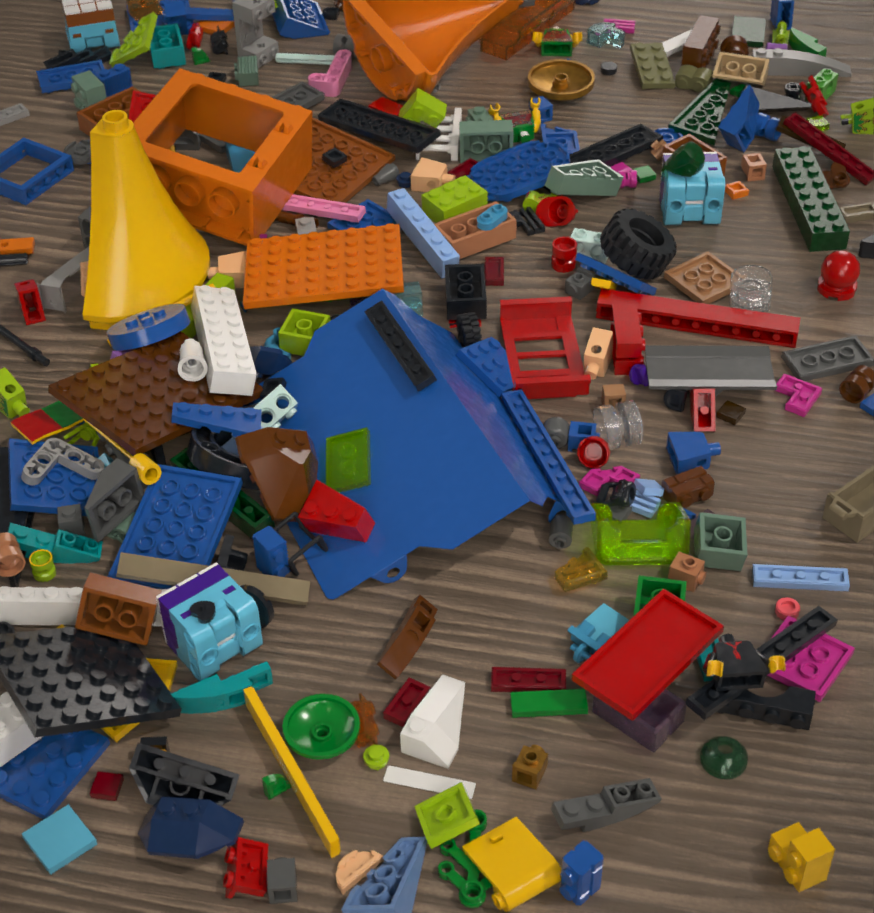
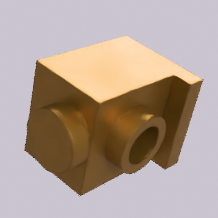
[512,745,548,790]

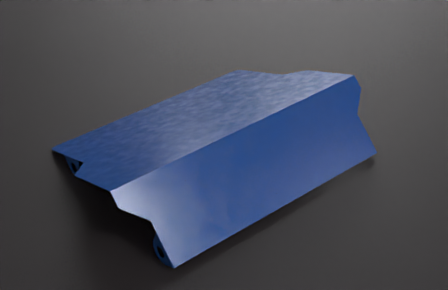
[240,289,569,599]

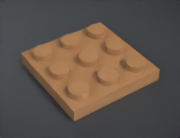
[664,251,747,304]

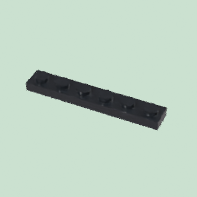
[364,300,437,392]

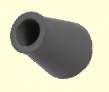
[372,163,399,186]

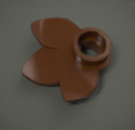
[822,162,850,189]

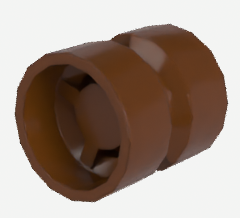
[839,365,874,404]

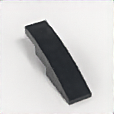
[43,46,112,69]

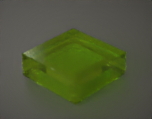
[806,115,830,131]

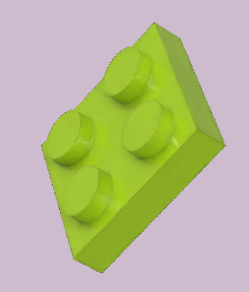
[414,782,480,849]

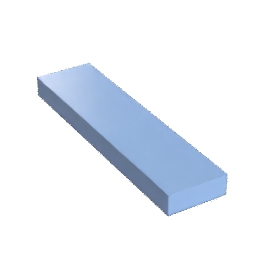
[752,564,850,592]

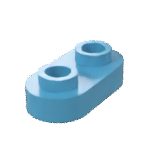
[477,204,508,231]

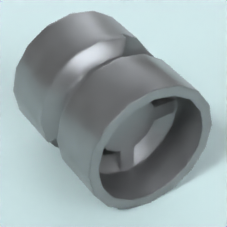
[333,34,357,59]

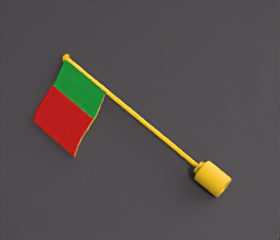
[10,401,162,485]

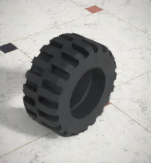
[600,208,677,280]

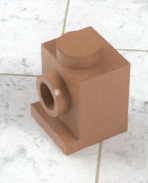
[741,153,767,182]

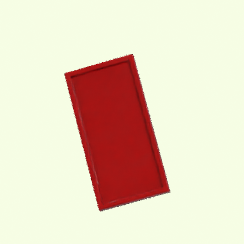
[572,589,724,721]

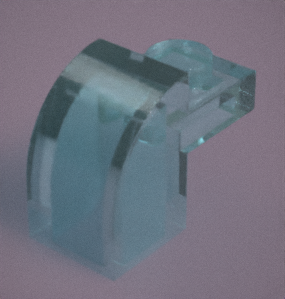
[587,22,625,48]

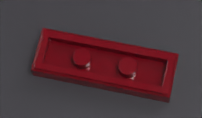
[491,667,566,692]

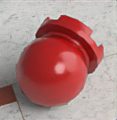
[817,250,860,301]

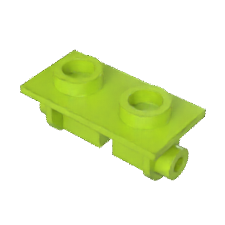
[772,21,789,48]

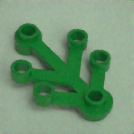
[438,809,492,908]

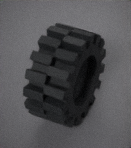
[456,312,482,348]

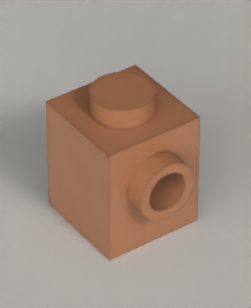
[668,552,707,592]

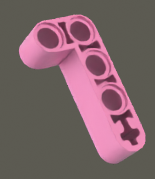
[308,49,352,97]

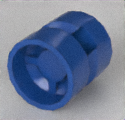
[755,112,781,142]

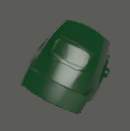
[661,141,705,177]

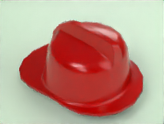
[536,196,578,227]

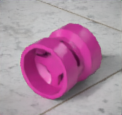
[617,170,637,188]

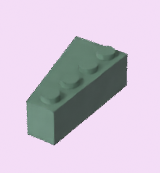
[545,159,624,196]

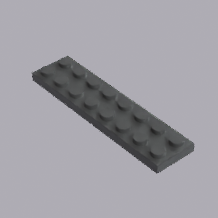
[199,81,325,153]

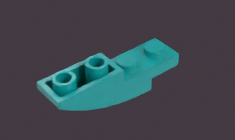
[7,523,103,564]
[171,661,273,714]

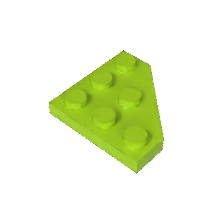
[109,12,158,67]

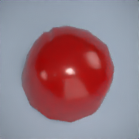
[577,436,611,469]

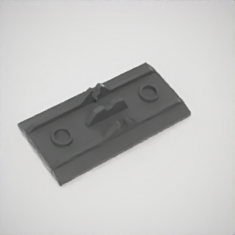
[645,345,777,397]

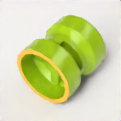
[29,549,56,582]

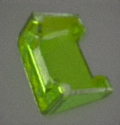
[590,502,691,565]

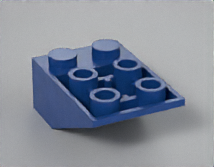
[718,85,760,152]

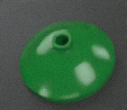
[283,694,360,759]

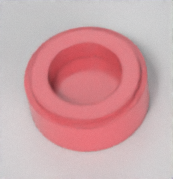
[775,598,800,620]

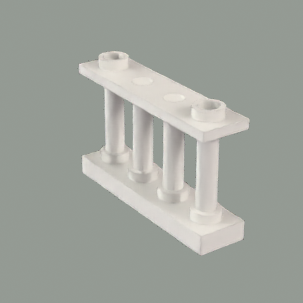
[413,108,462,161]

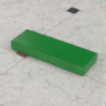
[510,689,588,718]

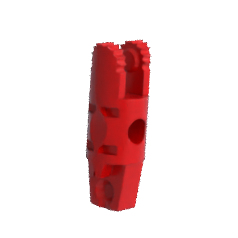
[186,22,203,50]
[799,75,829,118]

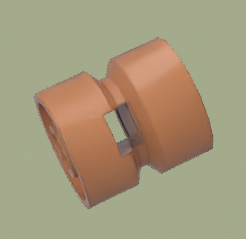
[0,532,26,577]

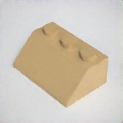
[712,52,769,86]

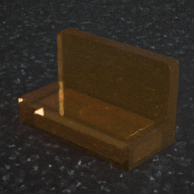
[127,0,164,21]

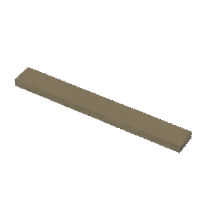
[116,552,310,606]

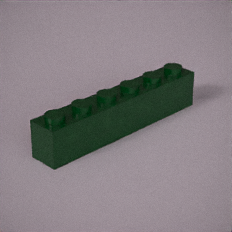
[170,447,275,540]

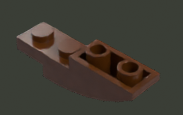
[377,595,438,680]

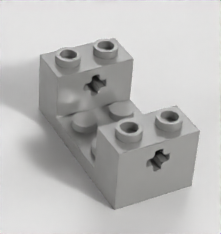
[232,0,279,69]

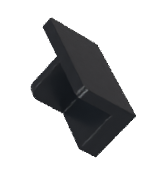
[217,534,248,571]

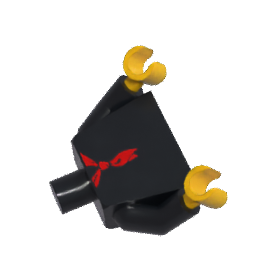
[703,634,786,691]

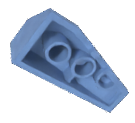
[341,837,427,913]

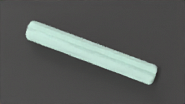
[275,53,335,65]

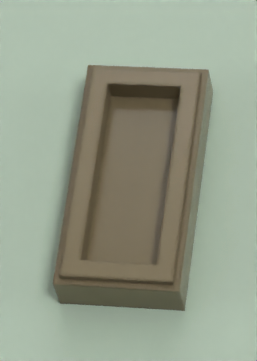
[839,202,874,223]

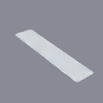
[383,766,476,799]

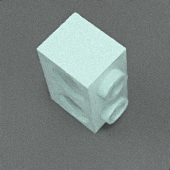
[571,228,608,264]
[254,384,298,428]

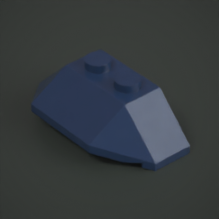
[250,346,292,378]
[138,797,244,859]

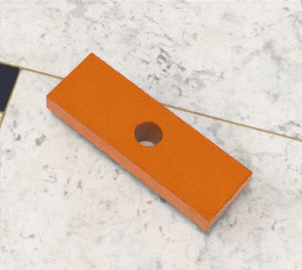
[0,237,35,255]

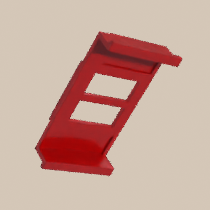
[500,296,591,399]

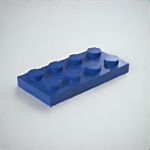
[36,60,104,93]
[575,253,657,295]

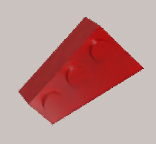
[298,480,375,542]

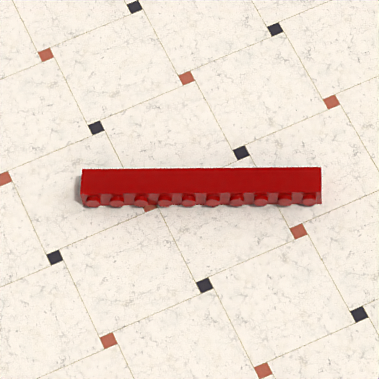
[596,288,801,348]

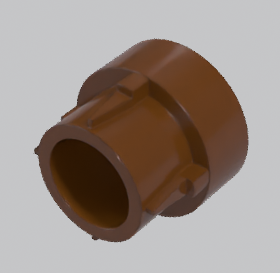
[720,35,749,56]

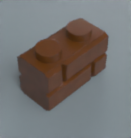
[662,466,715,510]

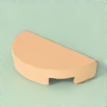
[336,850,383,894]

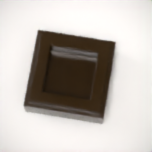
[716,400,746,425]

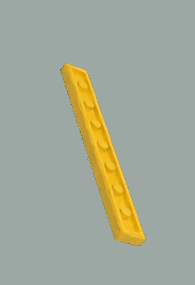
[243,686,341,858]

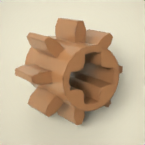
[650,139,667,161]

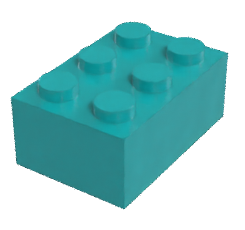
[150,23,186,69]

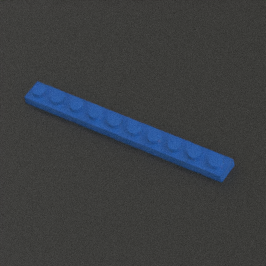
[502,389,596,525]

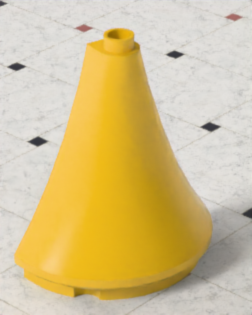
[82,110,210,330]

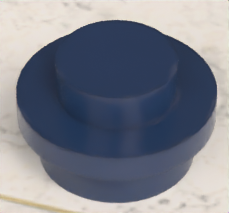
[397,172,411,188]

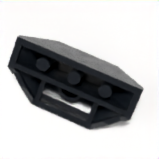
[129,743,240,806]

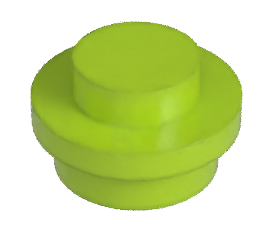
[363,745,389,770]

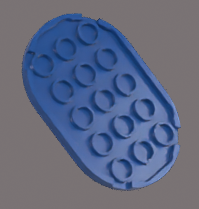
[467,140,570,202]

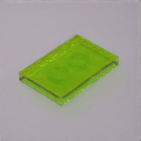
[326,427,371,493]

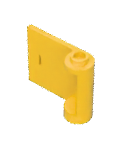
[462,817,562,912]

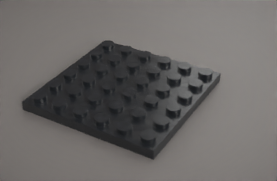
[0,626,182,738]

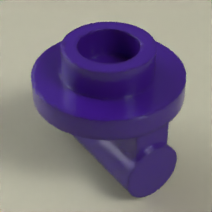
[629,364,648,386]

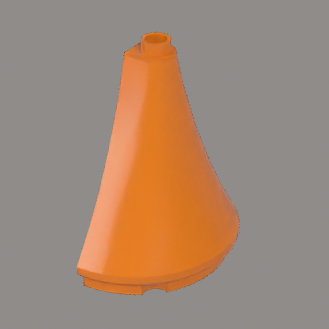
[342,0,524,102]

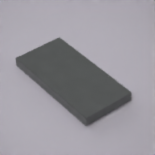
[781,335,874,381]

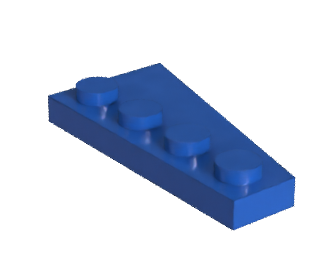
[171,402,262,437]

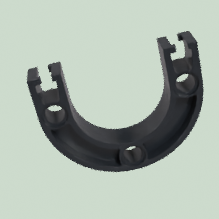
[187,426,259,490]

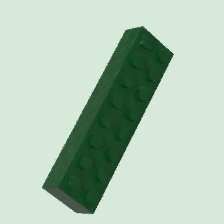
[772,146,850,252]

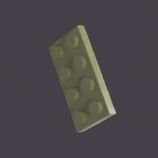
[630,42,675,89]

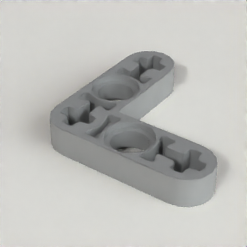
[21,438,104,485]

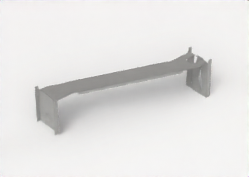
[36,247,89,314]

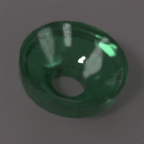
[700,736,748,780]

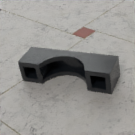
[713,678,816,730]

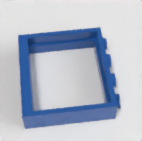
[0,137,74,205]

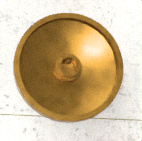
[528,59,595,100]

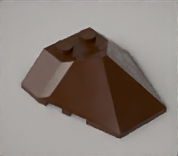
[235,427,318,522]

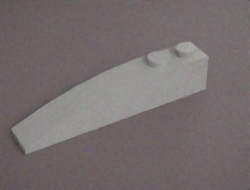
[752,48,852,77]

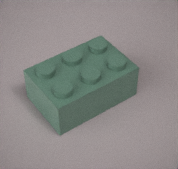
[459,120,513,163]

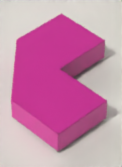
[579,466,640,496]

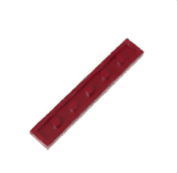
[783,112,874,186]

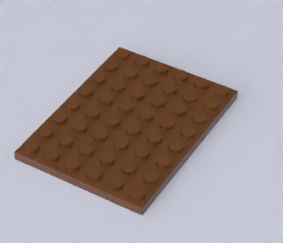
[48,331,263,456]

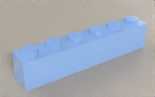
[387,188,460,279]

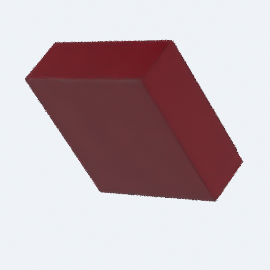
[90,771,124,801]

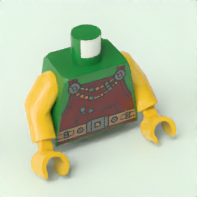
[532,27,583,56]
[488,97,541,143]

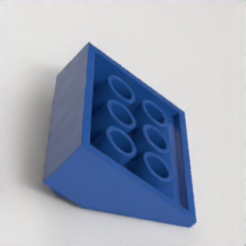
[272,0,330,39]

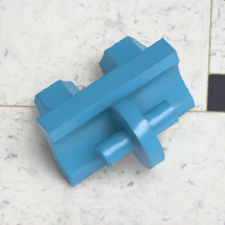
[567,620,611,663]

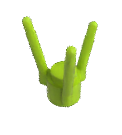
[63,422,100,447]

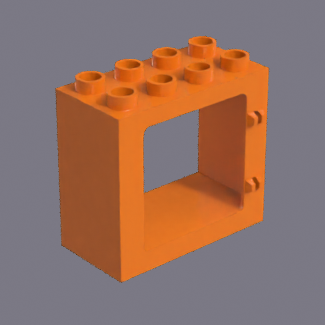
[133,68,312,246]

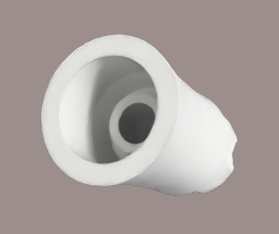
[178,339,208,382]

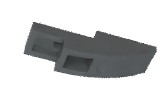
[551,778,661,832]

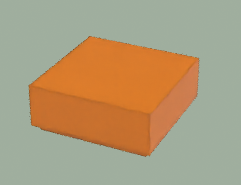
[725,181,749,200]

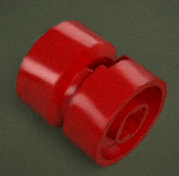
[551,236,577,273]

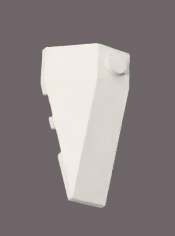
[400,675,465,769]

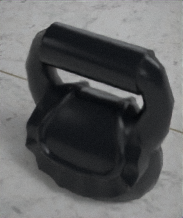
[596,479,636,507]

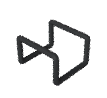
[273,512,328,576]

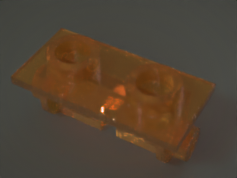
[351,693,379,748]

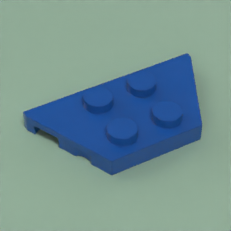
[540,123,580,154]

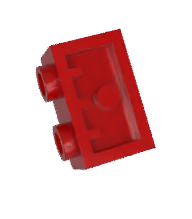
[223,837,268,899]

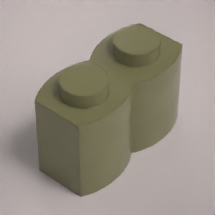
[675,65,714,93]

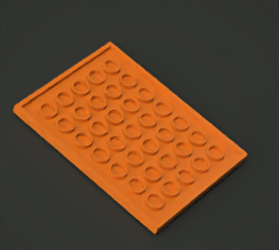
[243,223,404,309]

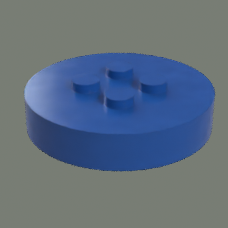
[106,304,190,351]

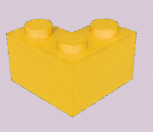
[768,822,835,892]

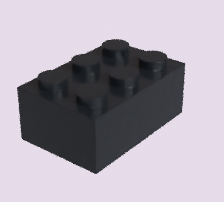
[445,264,487,320]

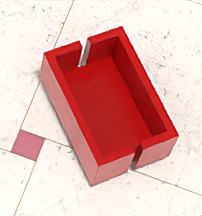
[610,304,645,375]

